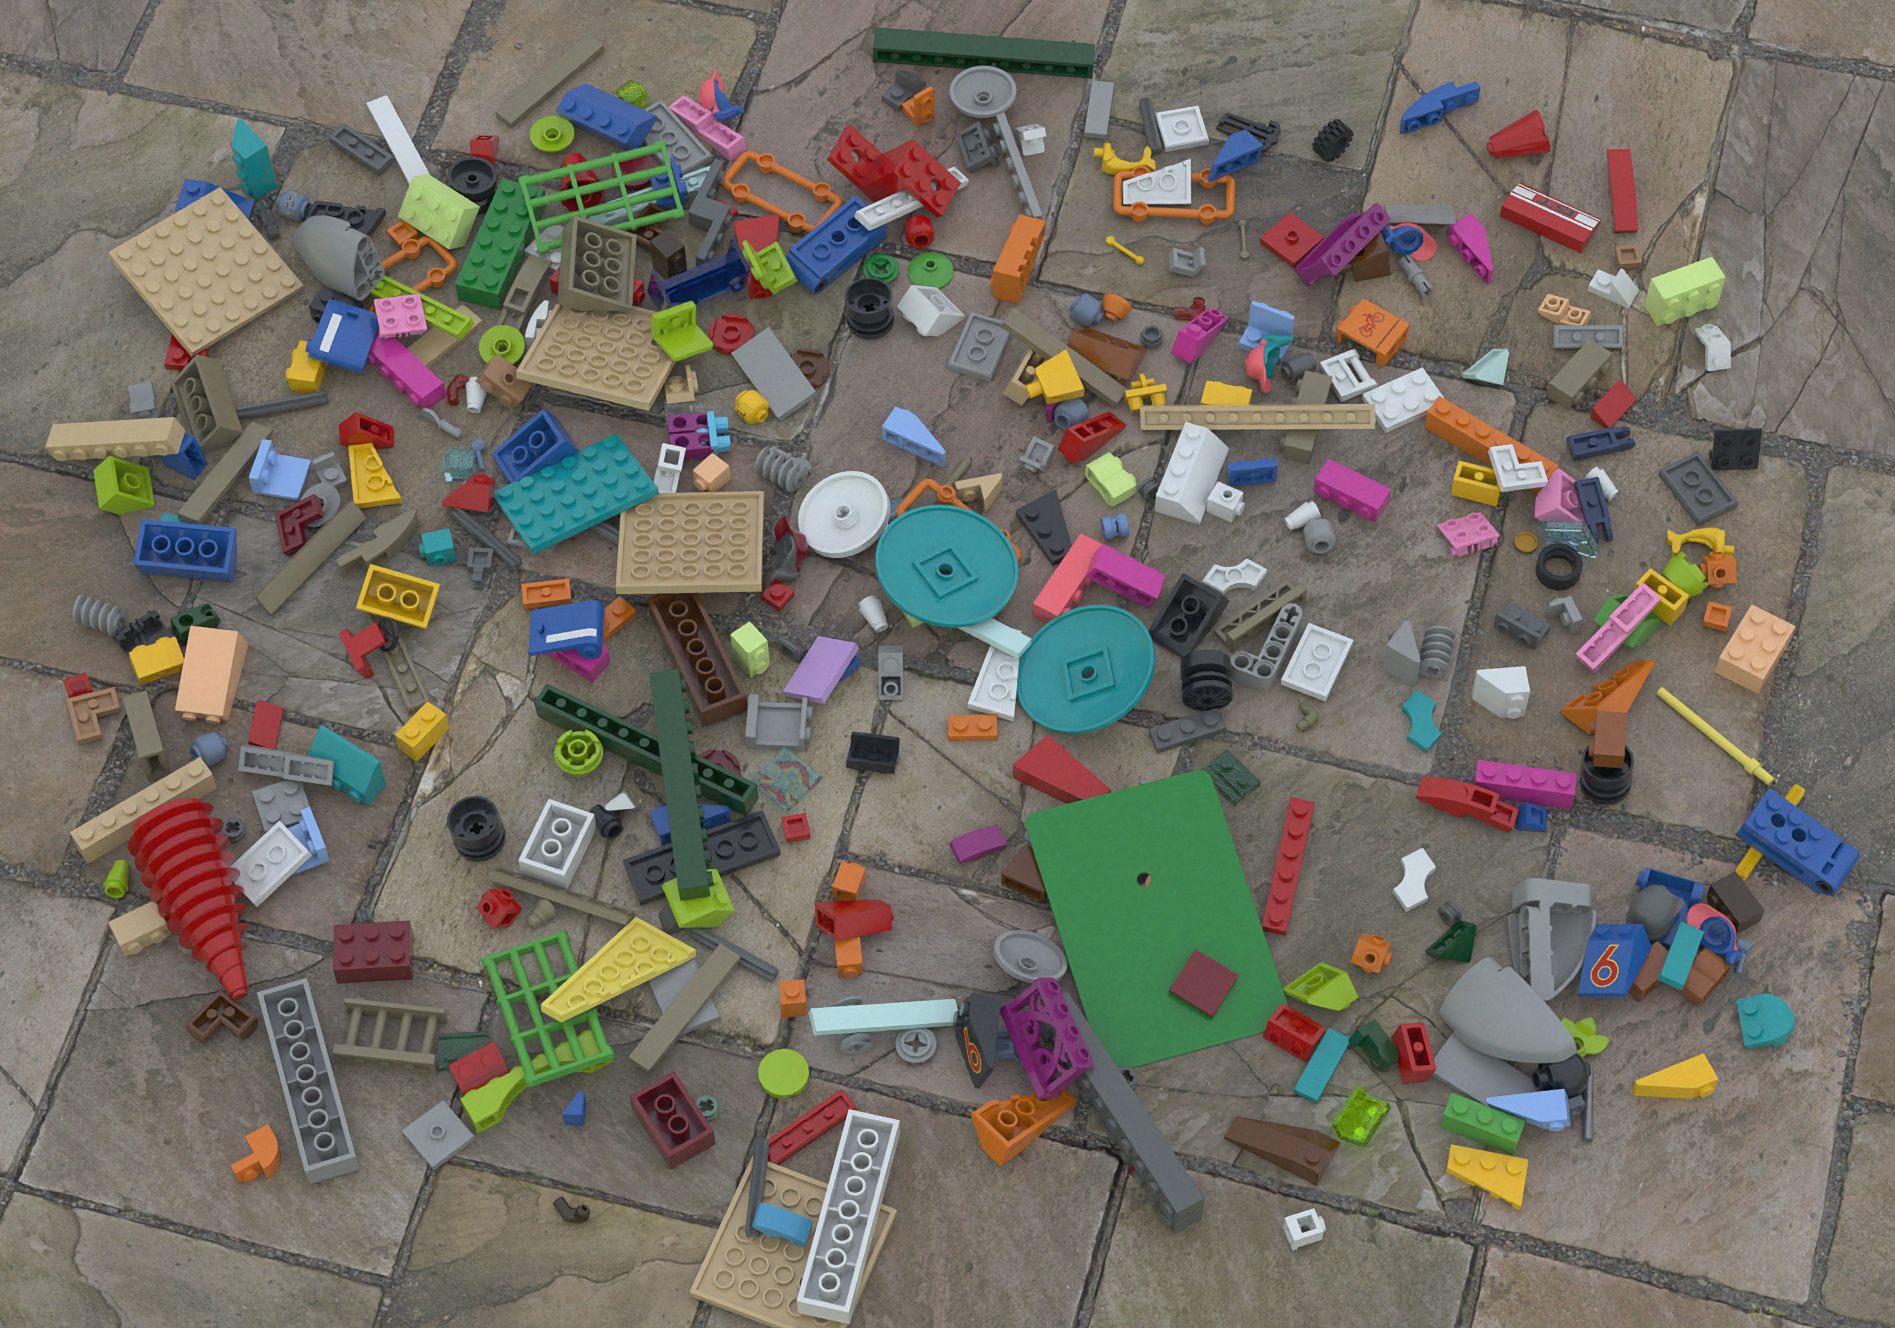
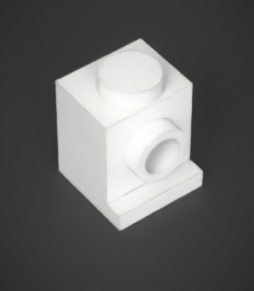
[1283,1208,1326,1251]

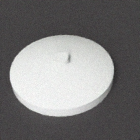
[798,471,891,558]

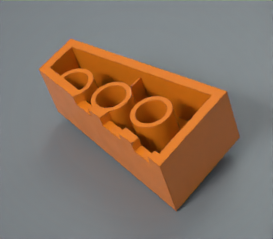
[990,214,1046,305]

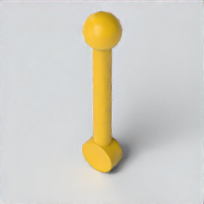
[1106,236,1144,265]

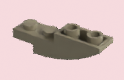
[496,254,552,332]
[336,509,419,579]

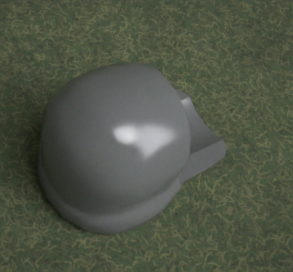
[1626,885,1684,941]

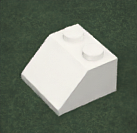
[897,285,966,337]
[1472,666,1530,719]

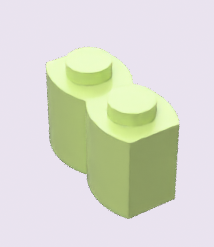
[1085,452,1137,507]

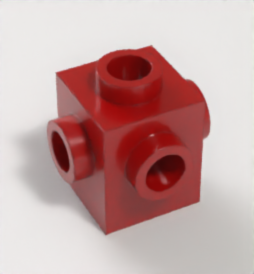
[476,888,522,929]

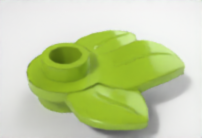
[1561,1017,1609,1057]

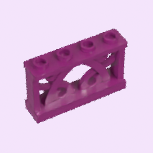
[1293,203,1390,287]
[1000,977,1094,1099]

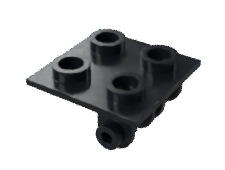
[1709,428,1762,470]
[112,610,180,657]

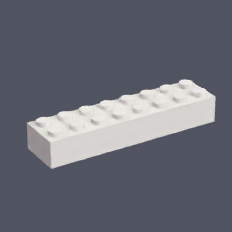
[797,1109,900,1324]

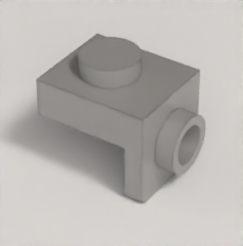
[1169,247,1206,278]
[1019,436,1056,473]

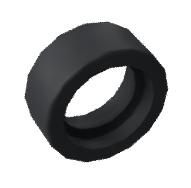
[1535,543,1583,591]

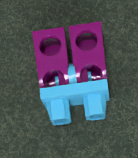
[667,411,731,460]

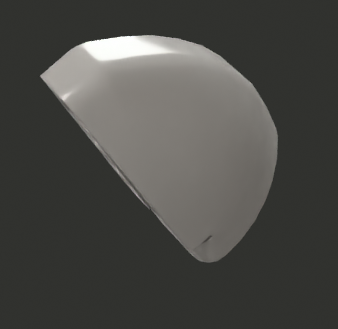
[293,215,385,301]
[1508,878,1596,1002]
[1439,957,1577,1063]

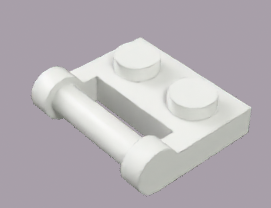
[1319,349,1378,402]

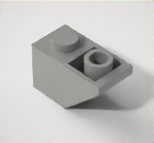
[878,646,903,700]

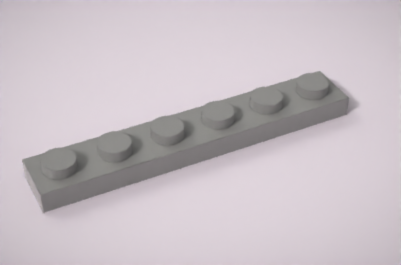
[992,112,1043,220]

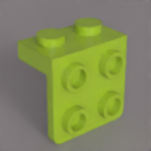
[742,240,797,294]
[651,301,713,361]

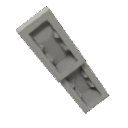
[238,744,335,786]

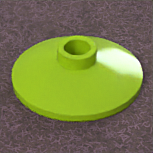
[530,116,575,153]
[479,325,525,365]

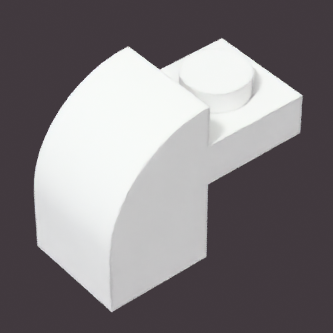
[654,443,686,493]

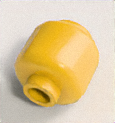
[735,390,769,425]

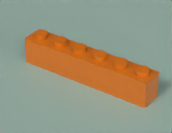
[1424,396,1559,494]

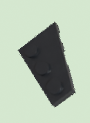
[304,200,386,236]
[1016,490,1072,566]

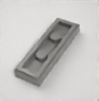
[1084,80,1114,139]
[1553,325,1623,349]

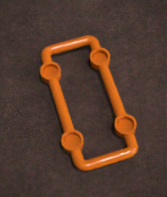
[721,151,843,233]
[1113,166,1235,225]
[370,235,458,313]
[896,478,1021,562]

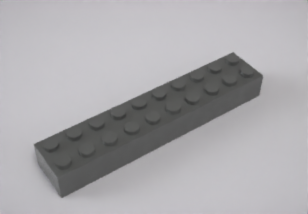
[1040,992,1204,1234]

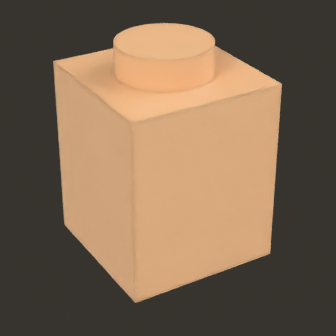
[693,453,731,492]

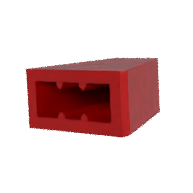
[815,899,894,941]

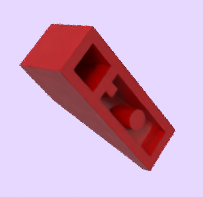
[1057,411,1126,464]

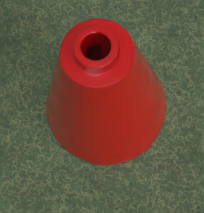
[1486,110,1551,159]
[560,153,605,212]

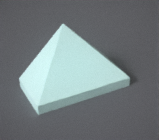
[1461,349,1509,385]

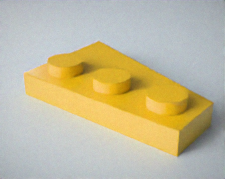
[348,443,402,509]
[1446,1144,1529,1211]

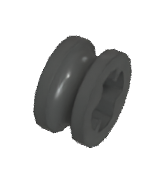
[1138,477,1160,501]
[222,817,246,843]
[1437,901,1462,926]
[356,907,373,923]
[1119,1066,1137,1090]

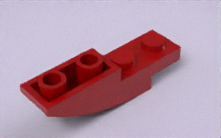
[1415,777,1519,833]

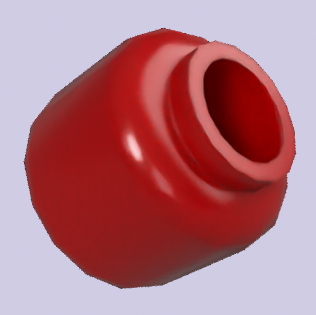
[904,215,935,249]

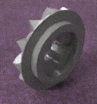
[896,1028,936,1065]

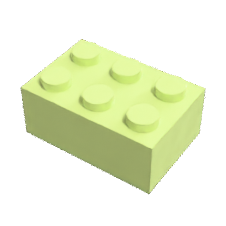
[398,174,480,249]
[1644,257,1725,327]

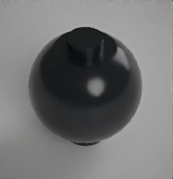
[1531,1053,1591,1099]

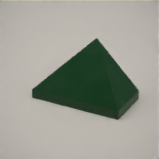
[1425,920,1477,963]

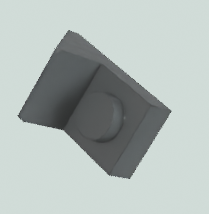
[882,70,927,112]

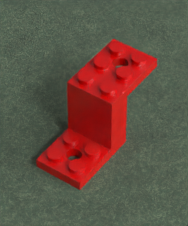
[826,125,961,218]

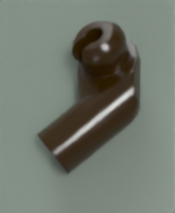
[553,1197,590,1223]

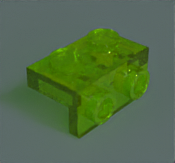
[1332,1085,1391,1148]

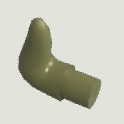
[1296,703,1319,732]

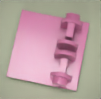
[374,294,427,339]
[1437,512,1500,557]

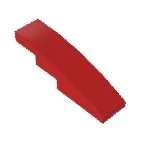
[1607,149,1638,233]

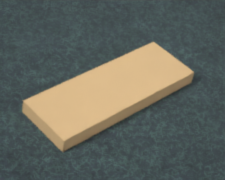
[407,304,483,368]

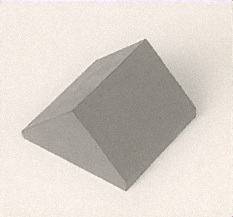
[1382,620,1421,687]

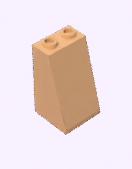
[175,626,248,724]

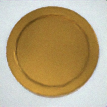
[1514,532,1538,554]

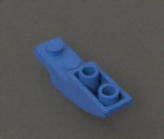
[1400,81,1480,134]

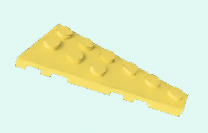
[541,917,696,1023]

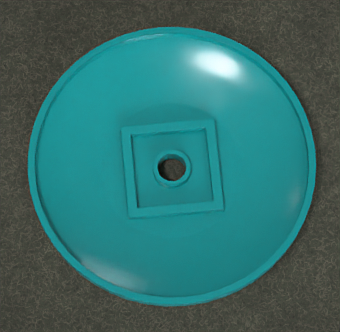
[875,505,1019,628]
[1017,605,1156,734]

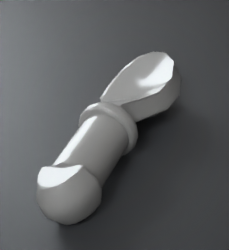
[421,408,462,438]
[769,447,812,474]

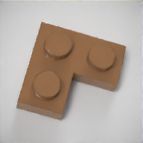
[66,687,121,745]

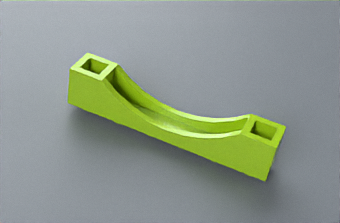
[461,1029,614,1134]

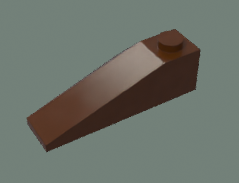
[1224,1116,1341,1186]

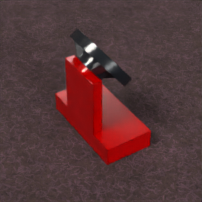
[339,618,399,679]

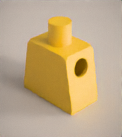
[1025,350,1084,404]

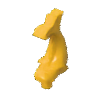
[1093,143,1156,175]
[1667,527,1734,557]

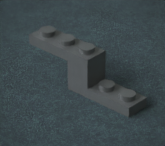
[688,159,733,272]

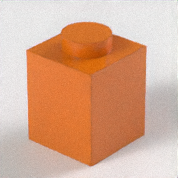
[832,861,866,901]
[835,936,863,978]
[779,979,807,1018]

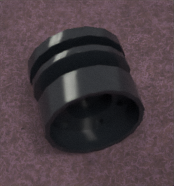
[844,277,894,339]
[1180,650,1233,711]
[1579,745,1634,805]
[447,796,506,862]

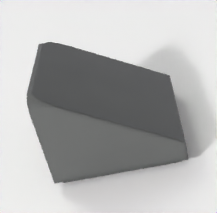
[778,636,808,664]
[658,902,683,935]

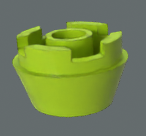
[1661,552,1709,598]
[554,730,603,778]

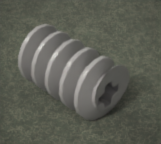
[755,446,809,492]
[72,594,128,636]
[1419,626,1456,679]
[832,996,872,1055]

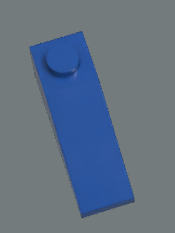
[1207,129,1264,182]
[650,804,731,846]

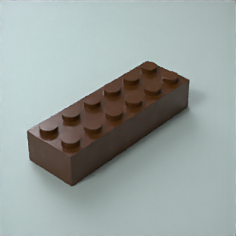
[647,593,748,727]

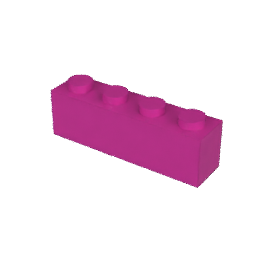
[367,332,446,409]
[1473,760,1577,809]

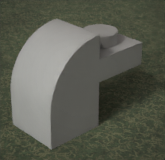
[128,382,159,419]

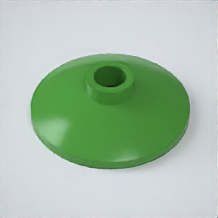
[908,252,953,289]

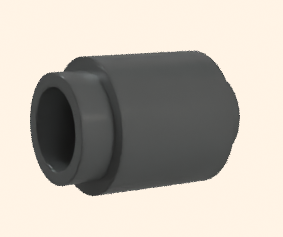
[1280,353,1316,383]

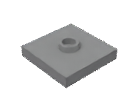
[402,1100,475,1171]

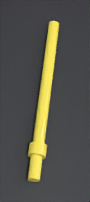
[1656,687,1775,786]

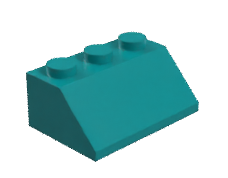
[232,118,277,201]
[308,725,386,806]

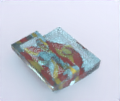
[751,747,822,811]

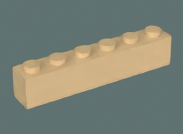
[45,417,185,461]
[70,757,217,864]

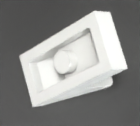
[1015,124,1046,156]
[1587,268,1639,309]

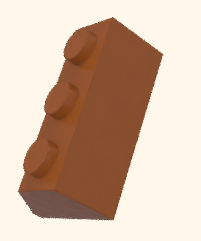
[1067,326,1147,381]

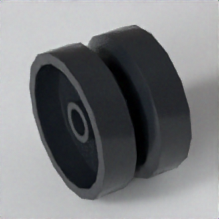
[447,156,498,214]

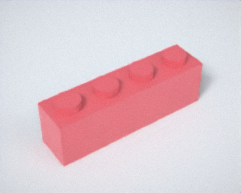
[1033,534,1102,623]

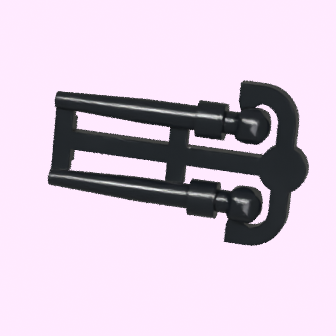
[1216,112,1281,153]

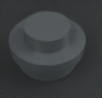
[1140,325,1163,348]

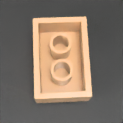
[1715,605,1796,694]

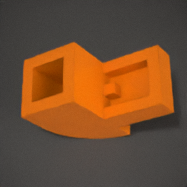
[231,1124,282,1184]

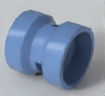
[1100,513,1129,541]

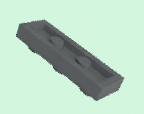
[329,124,394,175]
[1149,708,1226,754]

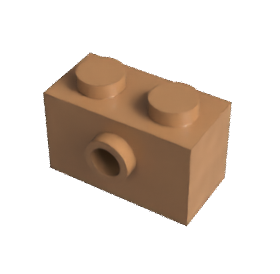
[475,354,533,409]

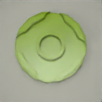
[758,1049,810,1099]

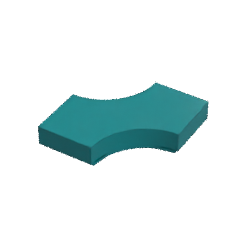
[1402,690,1442,753]

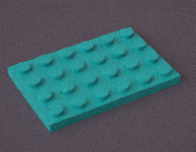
[494,433,659,555]

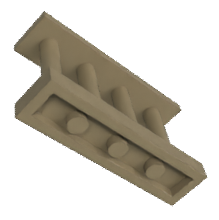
[332,997,448,1075]

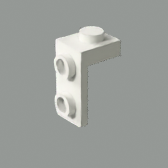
[1695,324,1731,371]

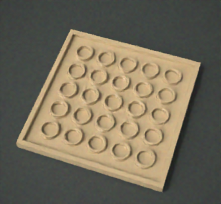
[108,187,304,357]
[516,302,676,411]
[616,491,764,594]
[689,1156,897,1328]

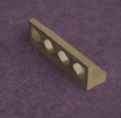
[1213,579,1307,652]

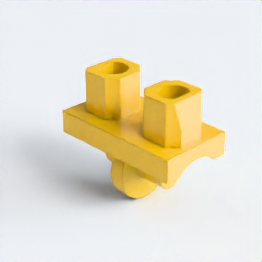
[1123,373,1167,413]

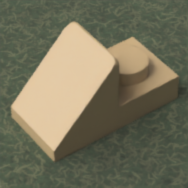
[955,473,1002,512]

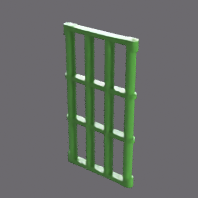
[518,140,685,255]
[481,930,615,1087]

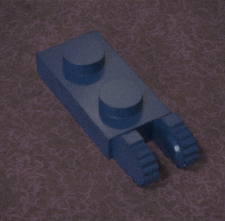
[1566,426,1636,461]
[1574,477,1613,545]

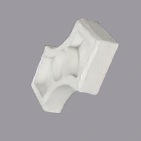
[1202,559,1267,595]
[1393,848,1436,912]

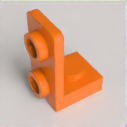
[901,86,935,127]

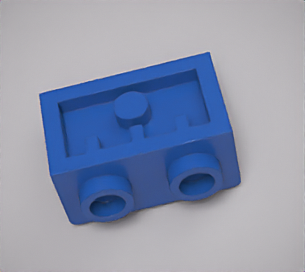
[650,157,688,209]
[1226,458,1278,486]

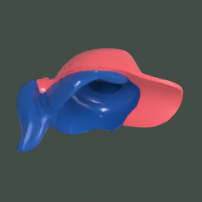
[698,68,745,121]
[1380,222,1438,261]
[1687,903,1742,965]

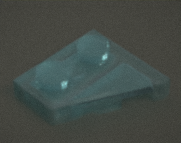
[1539,521,1600,558]

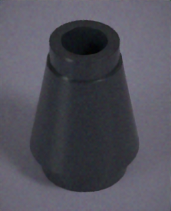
[590,804,623,839]

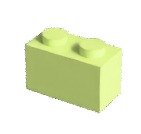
[730,621,770,678]

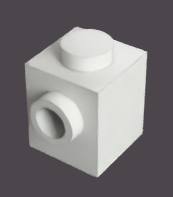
[1206,482,1245,523]

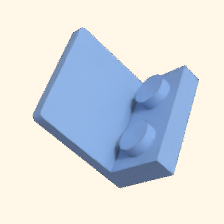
[1239,301,1295,364]
[249,439,311,501]
[287,807,330,875]

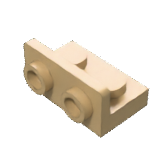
[664,364,698,404]

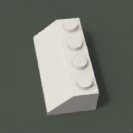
[1155,422,1229,525]

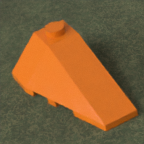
[1561,660,1655,735]
[971,1088,1077,1166]

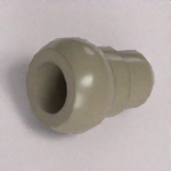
[526,898,558,929]

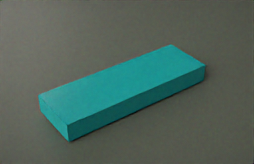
[1658,921,1704,990]
[1294,1028,1350,1104]

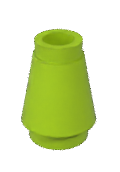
[103,860,130,898]

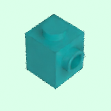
[418,528,456,566]

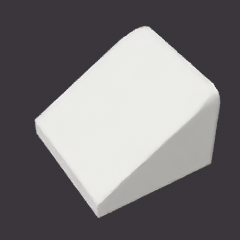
[605,791,636,811]

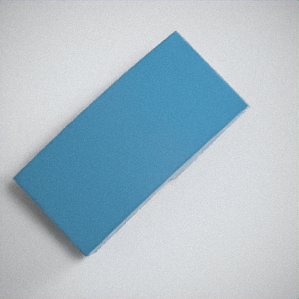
[752,1203,813,1247]

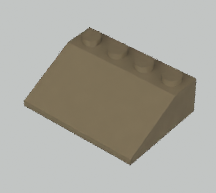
[557,215,637,312]

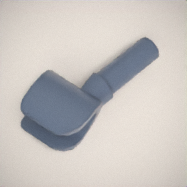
[471,438,487,471]
[1735,938,1751,975]

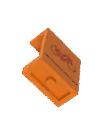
[1336,298,1410,368]

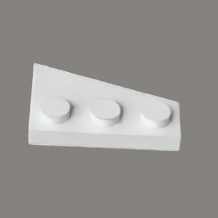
[1123,159,1191,205]

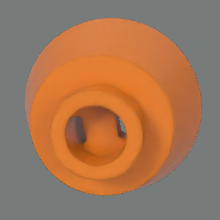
[1102,293,1132,322]

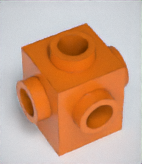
[1699,552,1737,588]
[1351,933,1393,973]

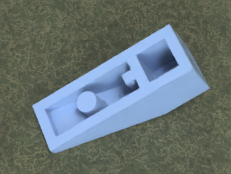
[882,406,946,468]
[1486,1089,1571,1131]

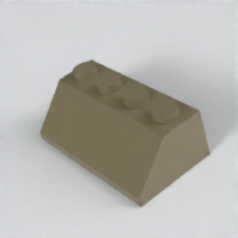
[171,355,243,454]

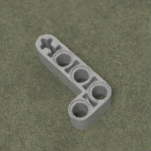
[1231,603,1303,691]

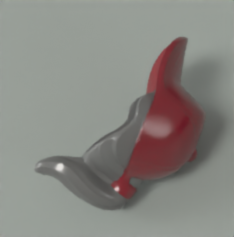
[769,516,808,581]

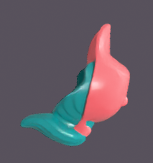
[1245,334,1294,393]

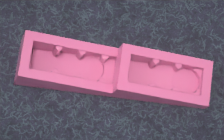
[668,95,747,162]
[1576,583,1661,674]

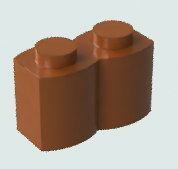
[1674,948,1731,1007]

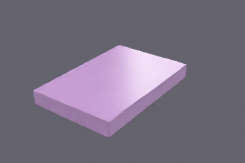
[783,636,859,704]

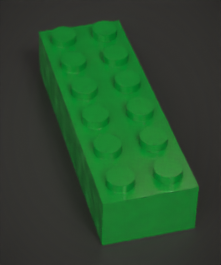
[455,179,547,310]

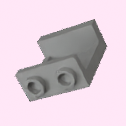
[745,694,813,751]

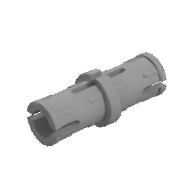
[1398,255,1435,298]

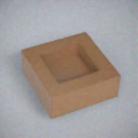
[1614,244,1642,270]

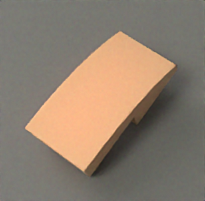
[1538,294,1591,325]

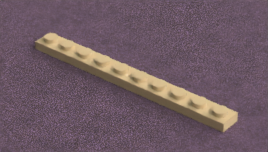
[1140,404,1376,430]

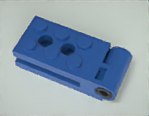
[786,195,887,295]
[1735,788,1860,896]

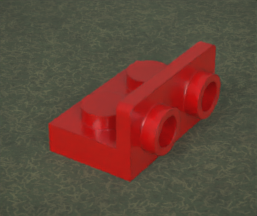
[1263,1003,1326,1062]

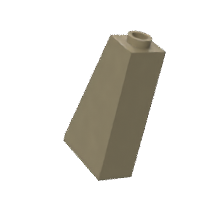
[123,691,171,782]

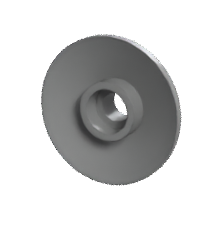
[300,483,340,527]

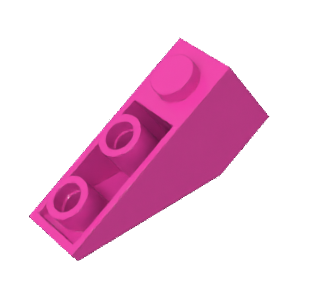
[1447,213,1493,284]
[1171,307,1229,364]

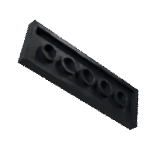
[623,810,781,906]

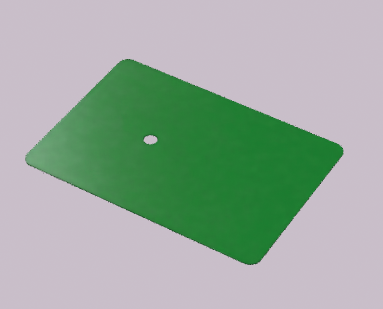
[1025,770,1288,1069]

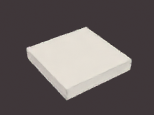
[1155,106,1209,152]

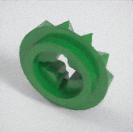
[863,254,899,284]

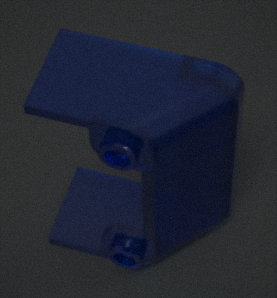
[647,238,751,311]

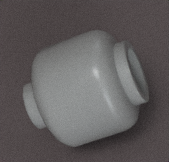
[1303,518,1336,554]

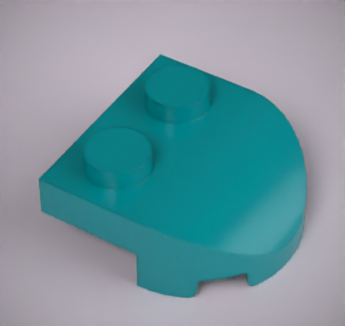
[1736,994,1795,1050]

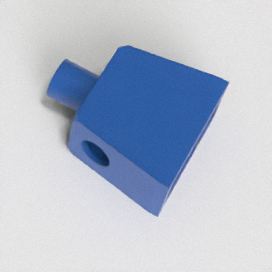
[159,433,208,480]

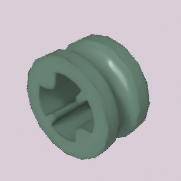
[696,1095,718,1122]

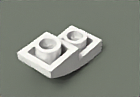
[525,300,552,351]

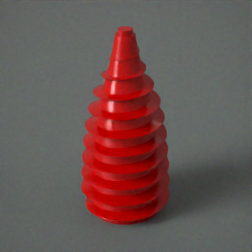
[128,798,249,1000]

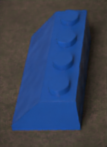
[555,83,658,151]
[134,519,237,582]

